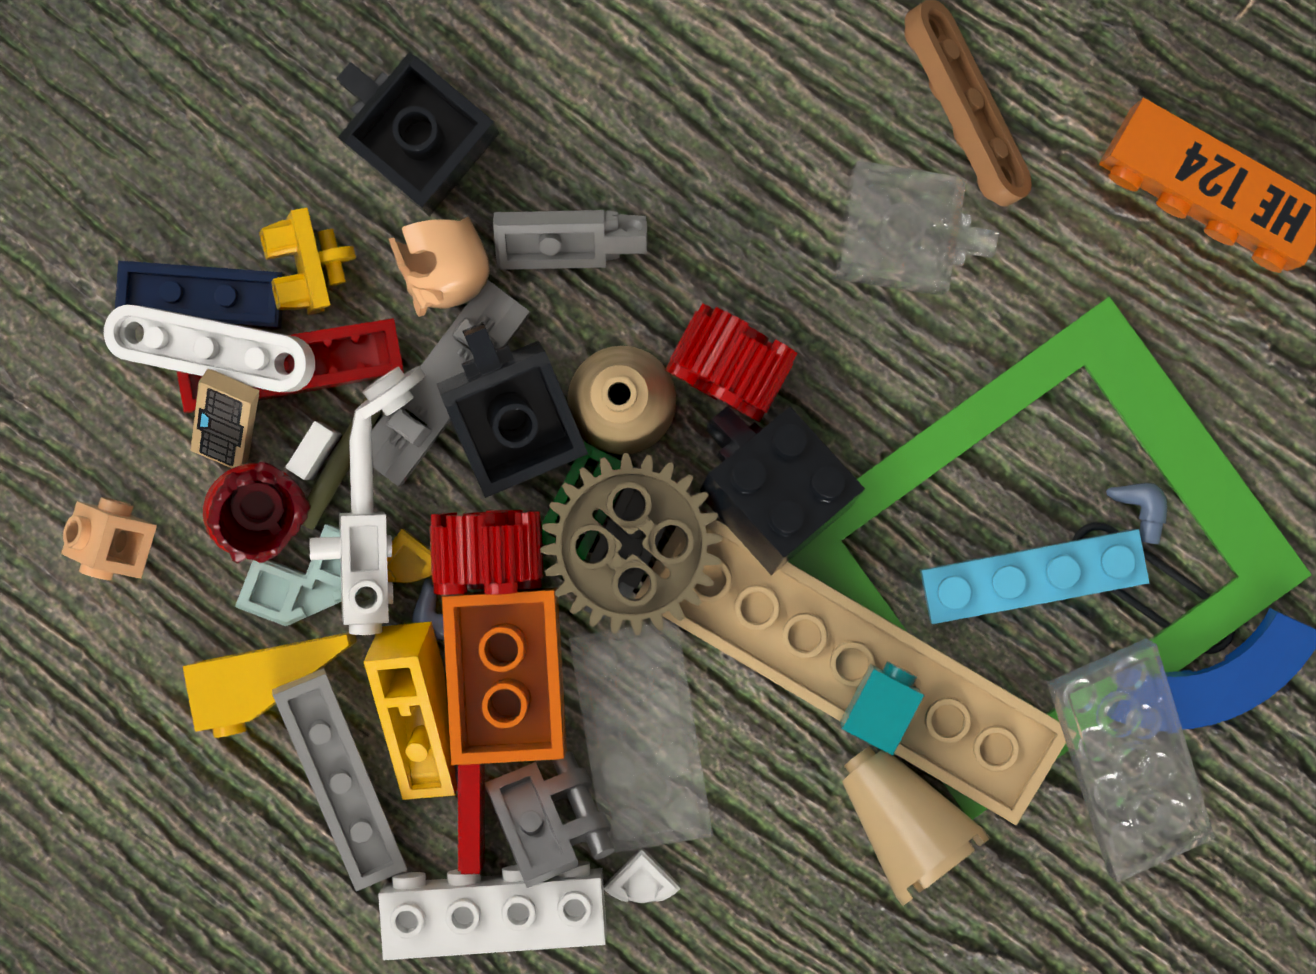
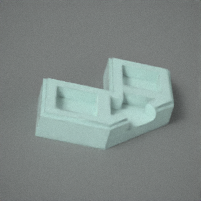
[235,524,361,626]

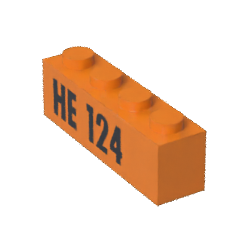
[1099,97,1316,273]

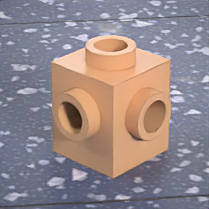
[61,497,157,580]

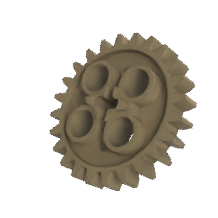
[541,453,723,635]

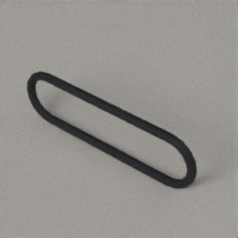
[1072,522,1236,654]

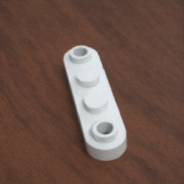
[104,305,315,392]

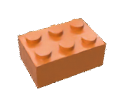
[442,587,567,765]

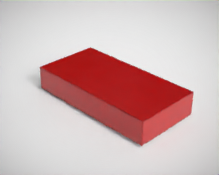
[458,764,485,874]

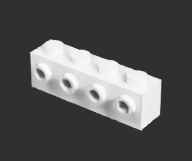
[378,861,607,960]

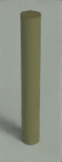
[302,378,382,530]

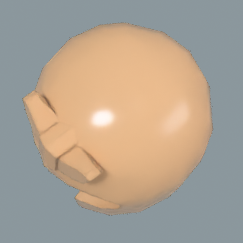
[388,217,490,317]

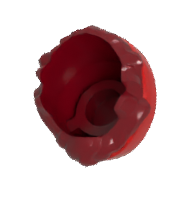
[203,462,311,564]

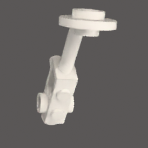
[309,366,426,635]

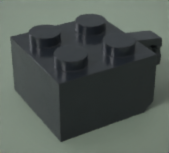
[336,52,500,217]
[437,322,588,498]
[700,406,865,575]

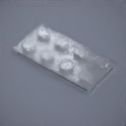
[569,620,713,853]
[1047,638,1215,883]

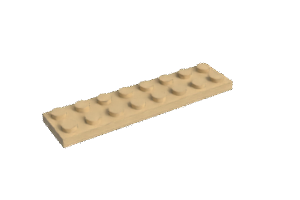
[634,509,1073,825]

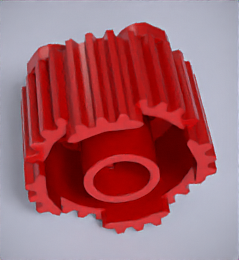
[665,303,798,423]
[430,510,544,595]

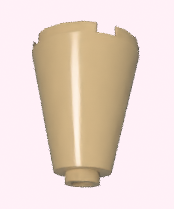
[568,346,676,455]
[842,746,990,906]

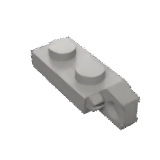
[493,210,648,270]

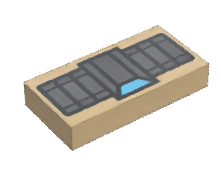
[190,369,260,468]

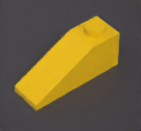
[364,621,457,800]
[183,632,357,738]

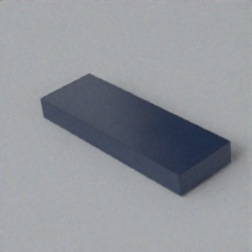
[115,260,285,328]

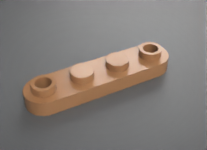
[904,0,1032,207]

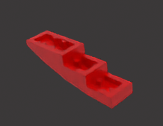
[177,318,404,413]

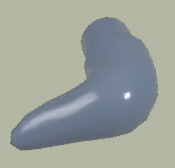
[1106,483,1168,545]
[412,577,444,640]

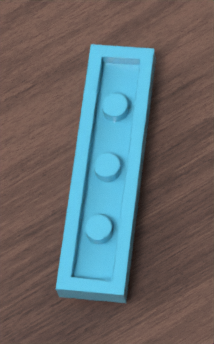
[920,529,1149,624]

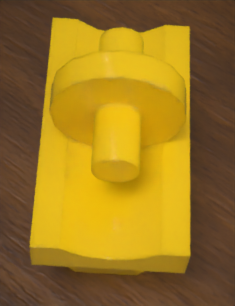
[259,207,356,315]

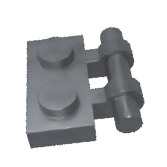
[485,751,614,888]

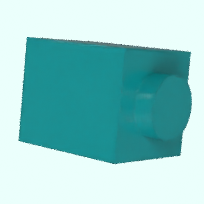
[840,661,924,756]

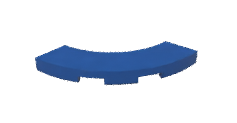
[1103,608,1316,730]

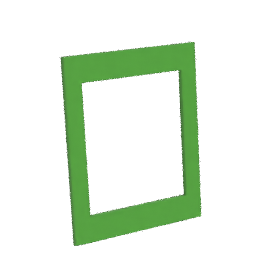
[788,296,1312,820]

